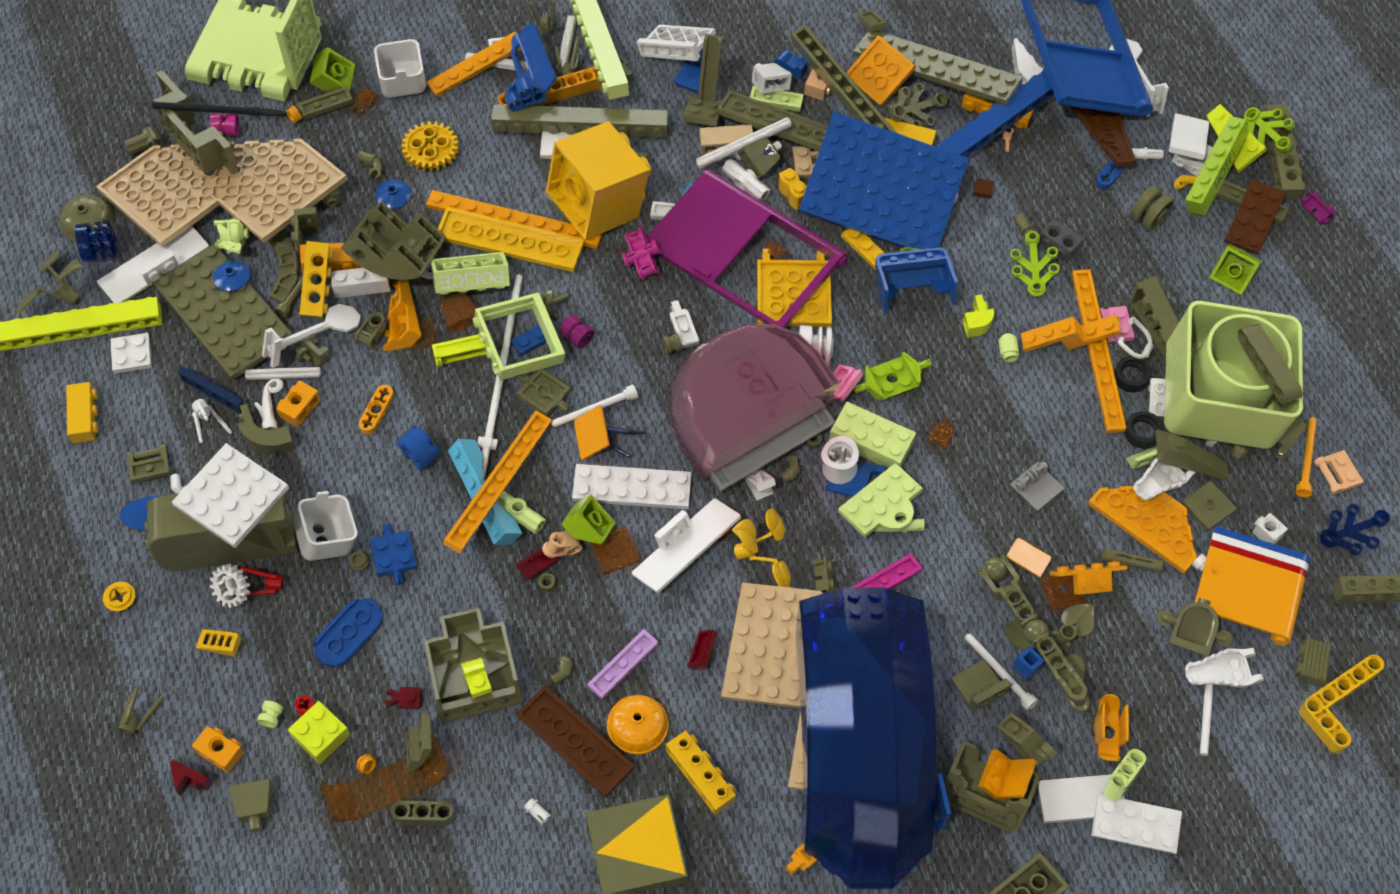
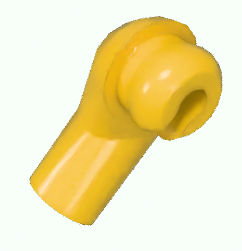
[1174,175,1198,190]

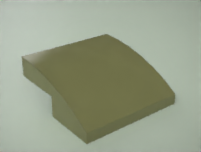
[406,714,431,773]

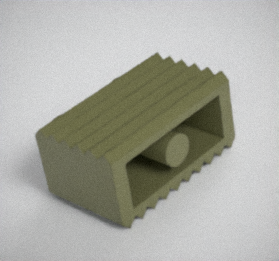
[1295,638,1331,687]

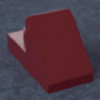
[170,759,212,796]

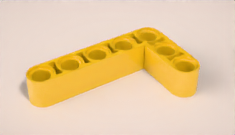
[1299,655,1384,753]

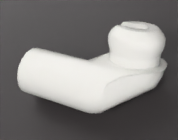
[171,474,186,494]

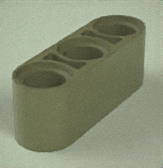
[391,801,455,826]

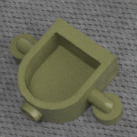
[1156,598,1233,656]
[997,712,1058,768]

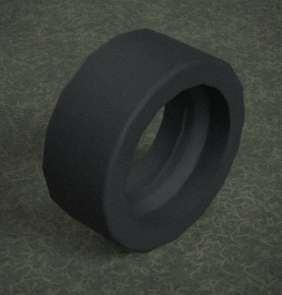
[1114,356,1152,393]
[1124,411,1163,449]

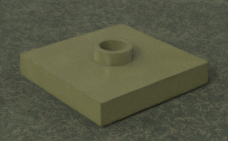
[1181,481,1237,532]

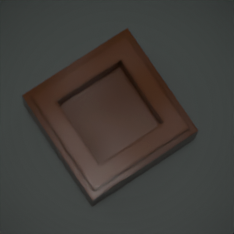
[973,178,994,199]

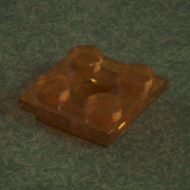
[1040,575,1086,611]

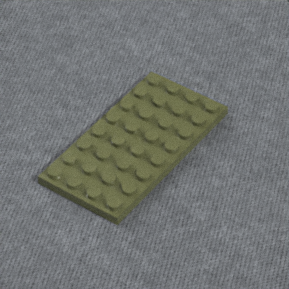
[152,243,293,380]

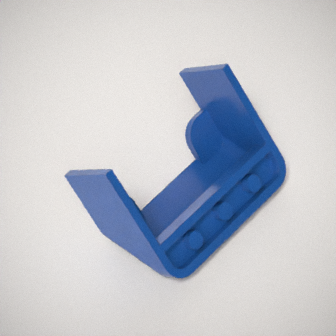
[875,247,958,313]

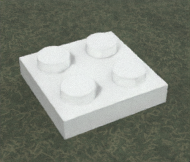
[110,333,152,374]

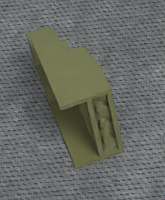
[424,607,523,723]

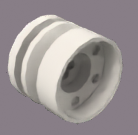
[797,325,834,366]

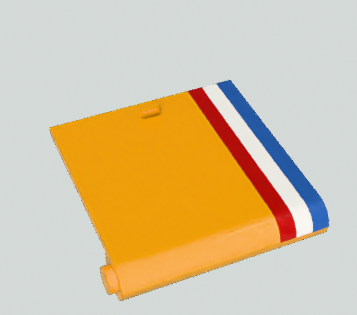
[1195,526,1310,646]

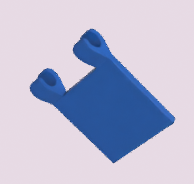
[826,461,886,497]
[926,773,951,832]

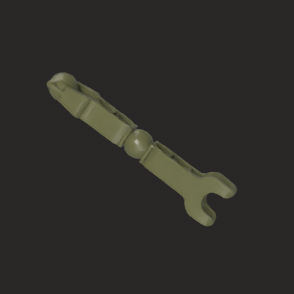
[978,554,1090,713]

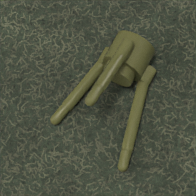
[529,0,556,33]
[554,37,580,76]
[118,687,164,734]

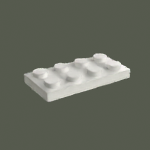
[1091,794,1182,854]

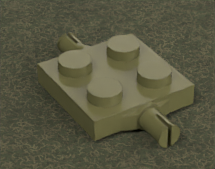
[516,369,571,416]

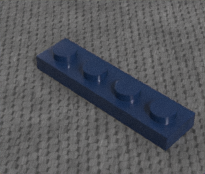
[177,366,244,414]

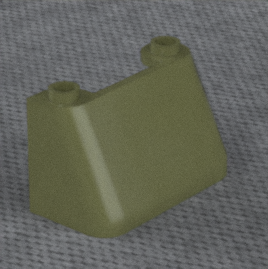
[944,740,1041,832]

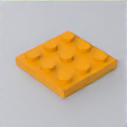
[846,35,916,107]

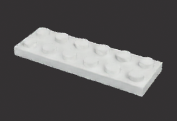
[572,464,691,509]

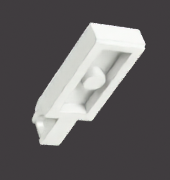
[670,300,699,349]

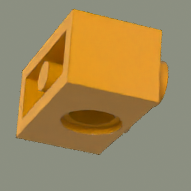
[276,380,321,427]
[192,726,244,774]

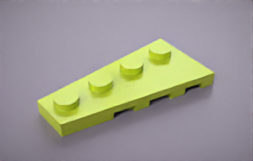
[1206,104,1267,173]

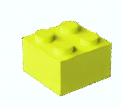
[288,701,351,764]

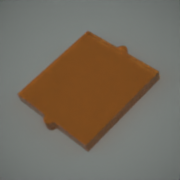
[405,318,435,351]

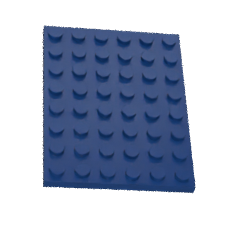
[798,111,969,249]

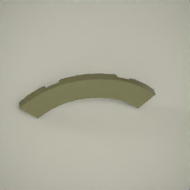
[267,230,299,303]

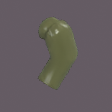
[550,656,573,685]

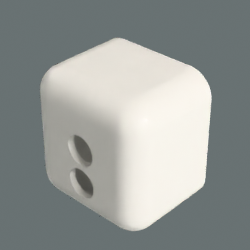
[374,39,426,98]
[293,491,357,561]

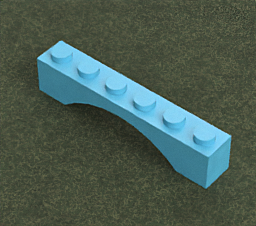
[448,439,522,545]

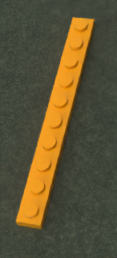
[426,190,602,249]
[1071,269,1126,433]
[443,410,552,554]

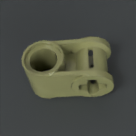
[354,312,387,349]

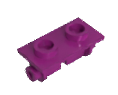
[1300,190,1335,225]

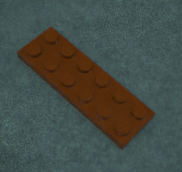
[516,685,634,798]

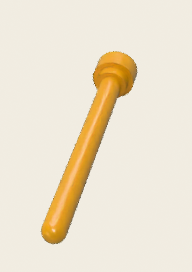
[1296,417,1317,498]

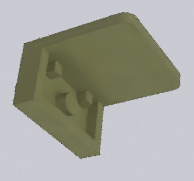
[291,207,322,255]

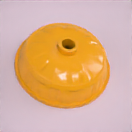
[607,695,669,754]

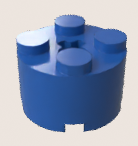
[395,425,441,471]

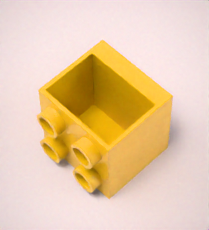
[546,121,651,240]

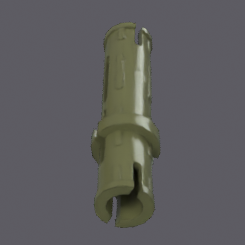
[1102,548,1163,573]

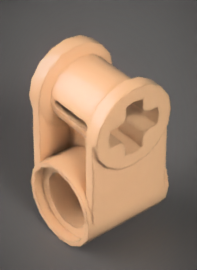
[542,531,583,558]

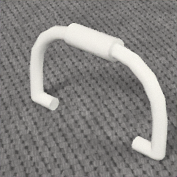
[1118,316,1154,359]

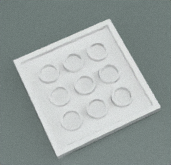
[172,443,289,548]

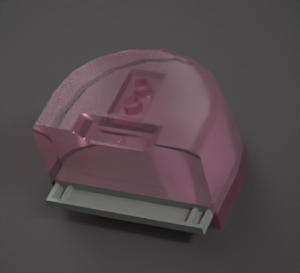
[669,324,840,492]

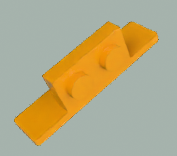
[1050,561,1128,595]

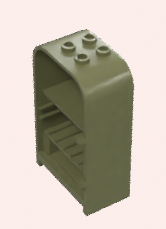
[144,478,299,571]

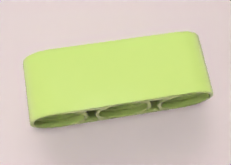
[1104,749,1146,801]

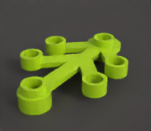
[1244,107,1295,154]
[1010,231,1060,297]

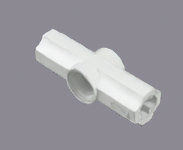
[722,159,770,202]

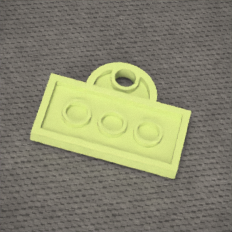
[838,463,922,538]

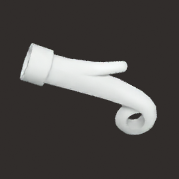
[254,378,283,430]

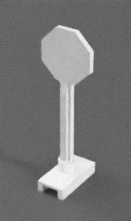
[1109,39,1169,117]
[262,304,361,368]

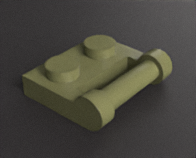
[126,444,171,484]

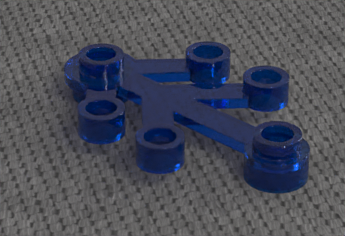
[1319,504,1390,556]

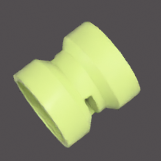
[257,700,283,728]

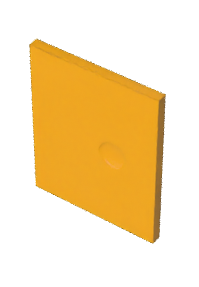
[574,405,610,460]

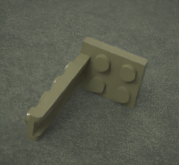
[682,34,723,127]

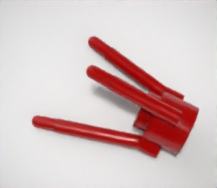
[240,566,283,596]

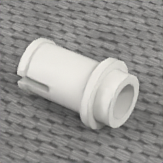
[524,798,551,825]

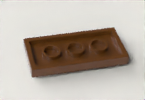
[1224,179,1286,255]

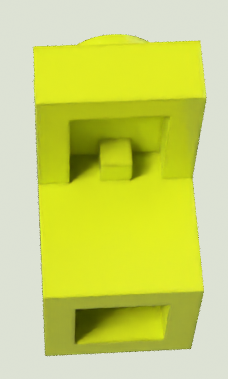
[963,294,994,338]
[461,657,492,699]

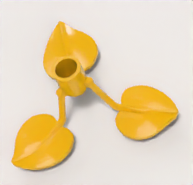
[732,508,791,587]

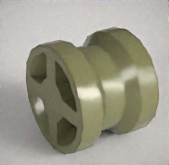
[662,333,682,354]

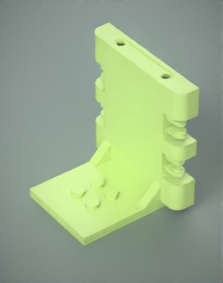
[185,0,322,102]

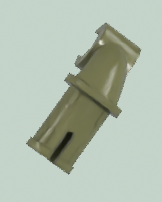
[357,150,383,183]

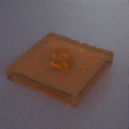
[589,526,640,575]

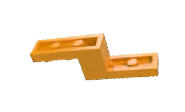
[1021,314,1122,352]

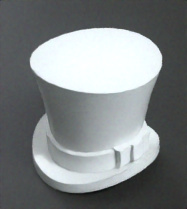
[821,436,859,484]

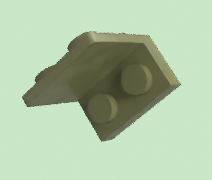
[951,660,1011,713]

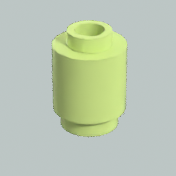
[998,333,1019,363]

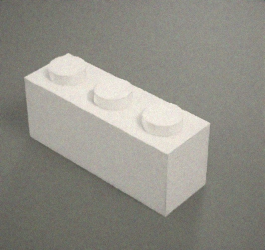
[331,268,390,298]

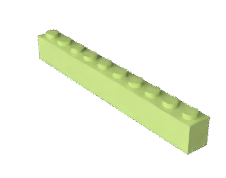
[569,0,629,100]

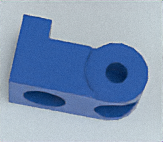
[774,50,809,80]

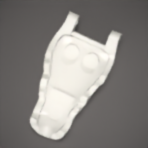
[1133,457,1197,500]
[1185,648,1264,688]

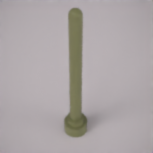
[274,276,303,319]

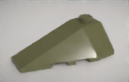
[1155,429,1229,480]

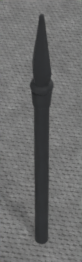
[152,101,287,117]

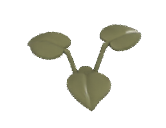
[17,249,83,318]
[1004,604,1094,681]

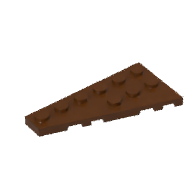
[1069,106,1136,167]

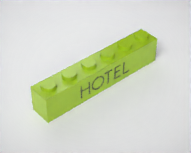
[1185,116,1249,216]

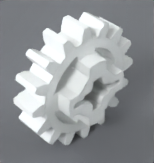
[210,563,250,608]

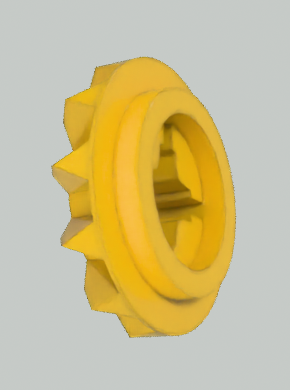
[103,582,136,613]

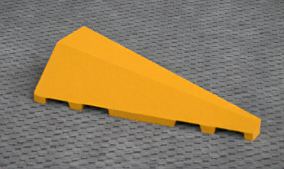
[383,279,421,351]

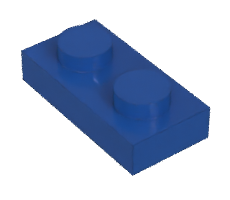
[511,325,547,357]

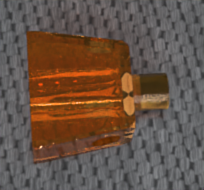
[440,292,477,335]

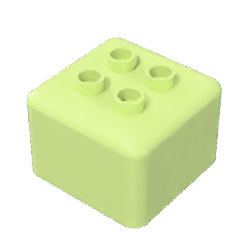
[1164,301,1303,449]

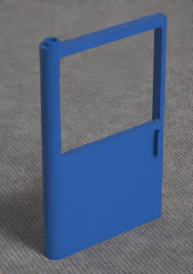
[1020,0,1153,116]

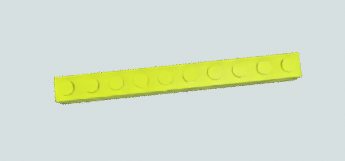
[0,297,163,351]

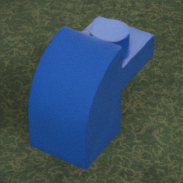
[1012,647,1046,681]

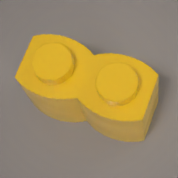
[778,168,807,210]

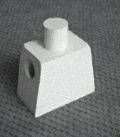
[752,63,792,94]

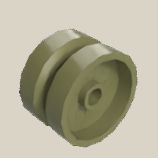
[1129,185,1175,232]

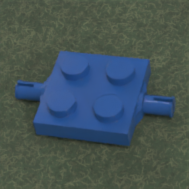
[370,523,417,586]

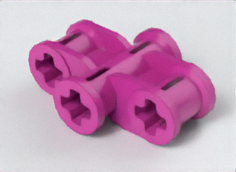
[622,226,662,280]

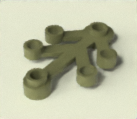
[888,83,947,127]

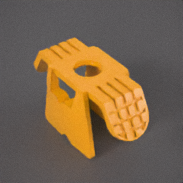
[1094,694,1129,761]

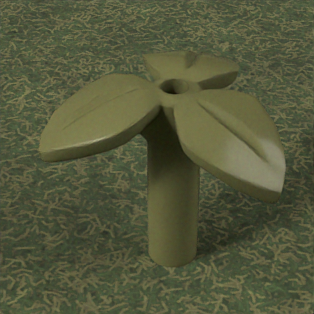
[541,290,568,320]

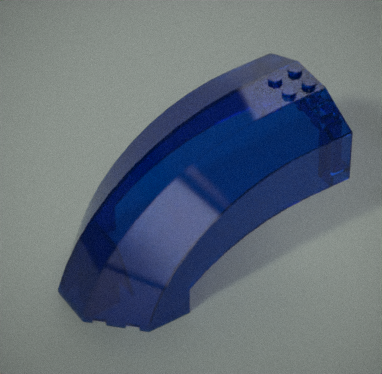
[795,588,937,889]

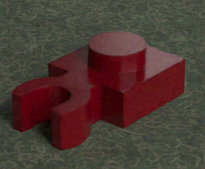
[385,687,422,709]

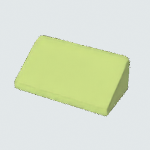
[1126,446,1158,469]

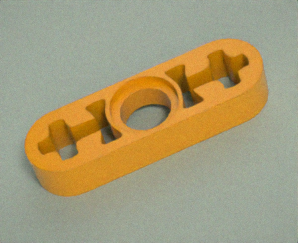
[359,385,394,435]

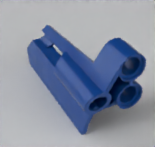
[504,23,557,111]

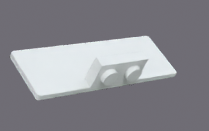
[97,226,209,303]
[632,498,741,593]

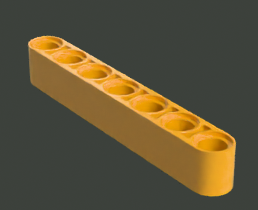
[498,67,602,106]

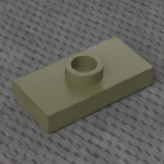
[857,10,887,32]

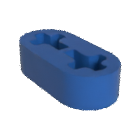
[1096,161,1123,190]

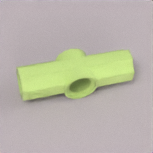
[497,491,546,534]

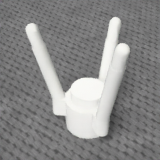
[192,399,232,443]

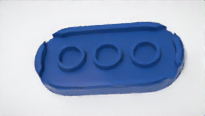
[314,598,383,667]

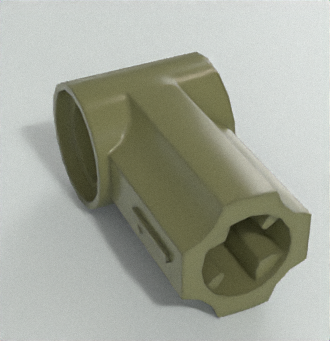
[124,126,163,155]

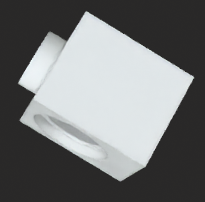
[1253,513,1288,544]

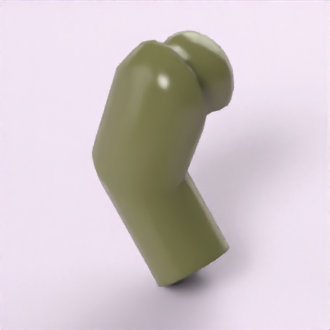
[782,455,800,482]

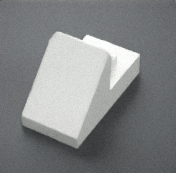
[744,469,776,500]

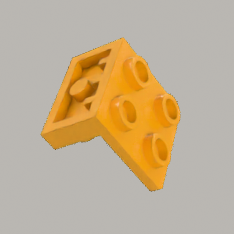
[978,749,1037,799]

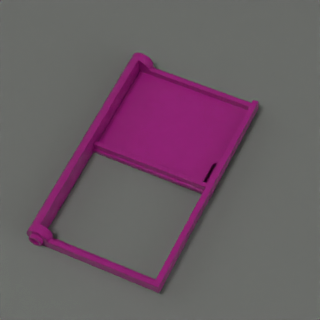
[647,169,848,334]

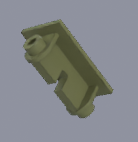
[813,555,837,598]

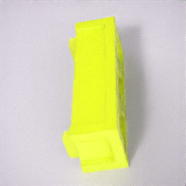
[432,334,487,366]

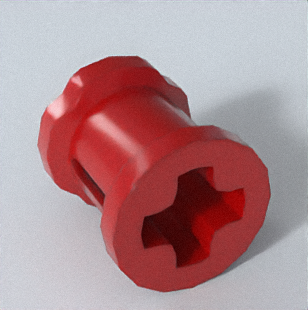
[295,695,314,717]

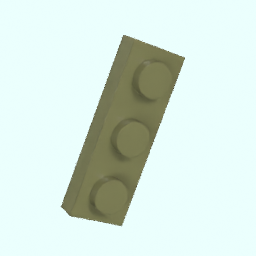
[297,86,353,120]

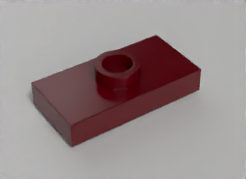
[516,548,560,581]
[687,630,718,670]

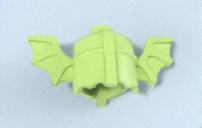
[214,218,249,254]

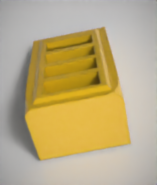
[196,629,242,657]

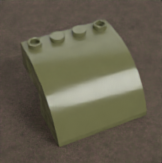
[341,201,446,280]

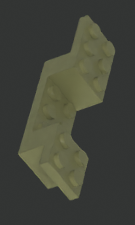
[154,70,239,175]

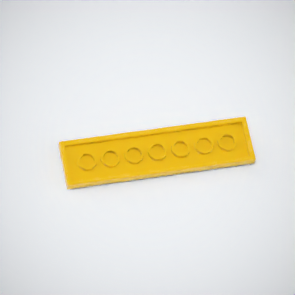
[438,207,584,272]

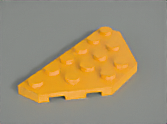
[1088,486,1197,574]

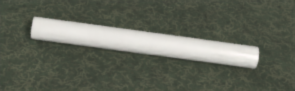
[1200,684,1213,756]

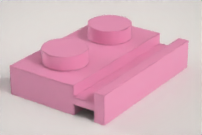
[1100,306,1135,343]
[820,364,863,402]

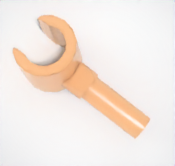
[1002,128,1014,152]

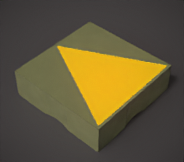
[586,794,688,894]

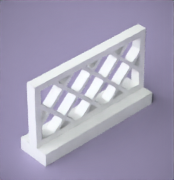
[636,25,716,61]

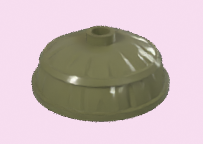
[59,195,114,242]

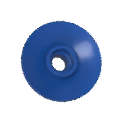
[375,179,411,209]
[213,261,250,292]

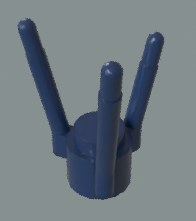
[606,426,645,458]

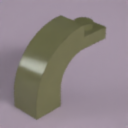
[237,404,296,454]

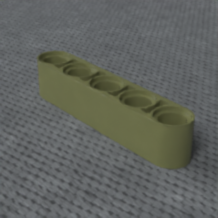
[1238,323,1303,404]

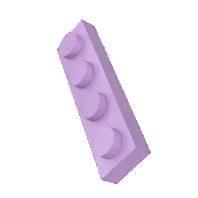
[587,629,659,700]

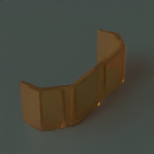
[320,734,451,822]

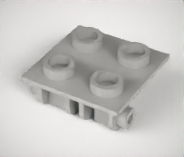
[1010,462,1065,511]

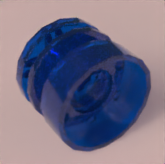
[75,219,117,262]

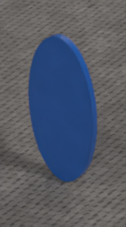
[120,495,164,531]

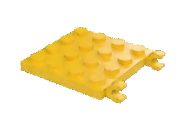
[757,249,832,327]

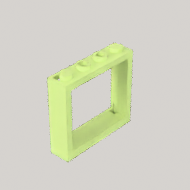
[473,292,565,380]

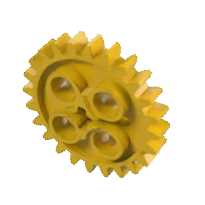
[401,121,459,172]

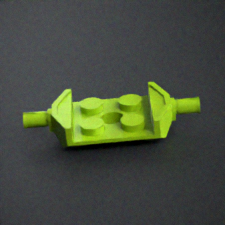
[853,352,932,401]

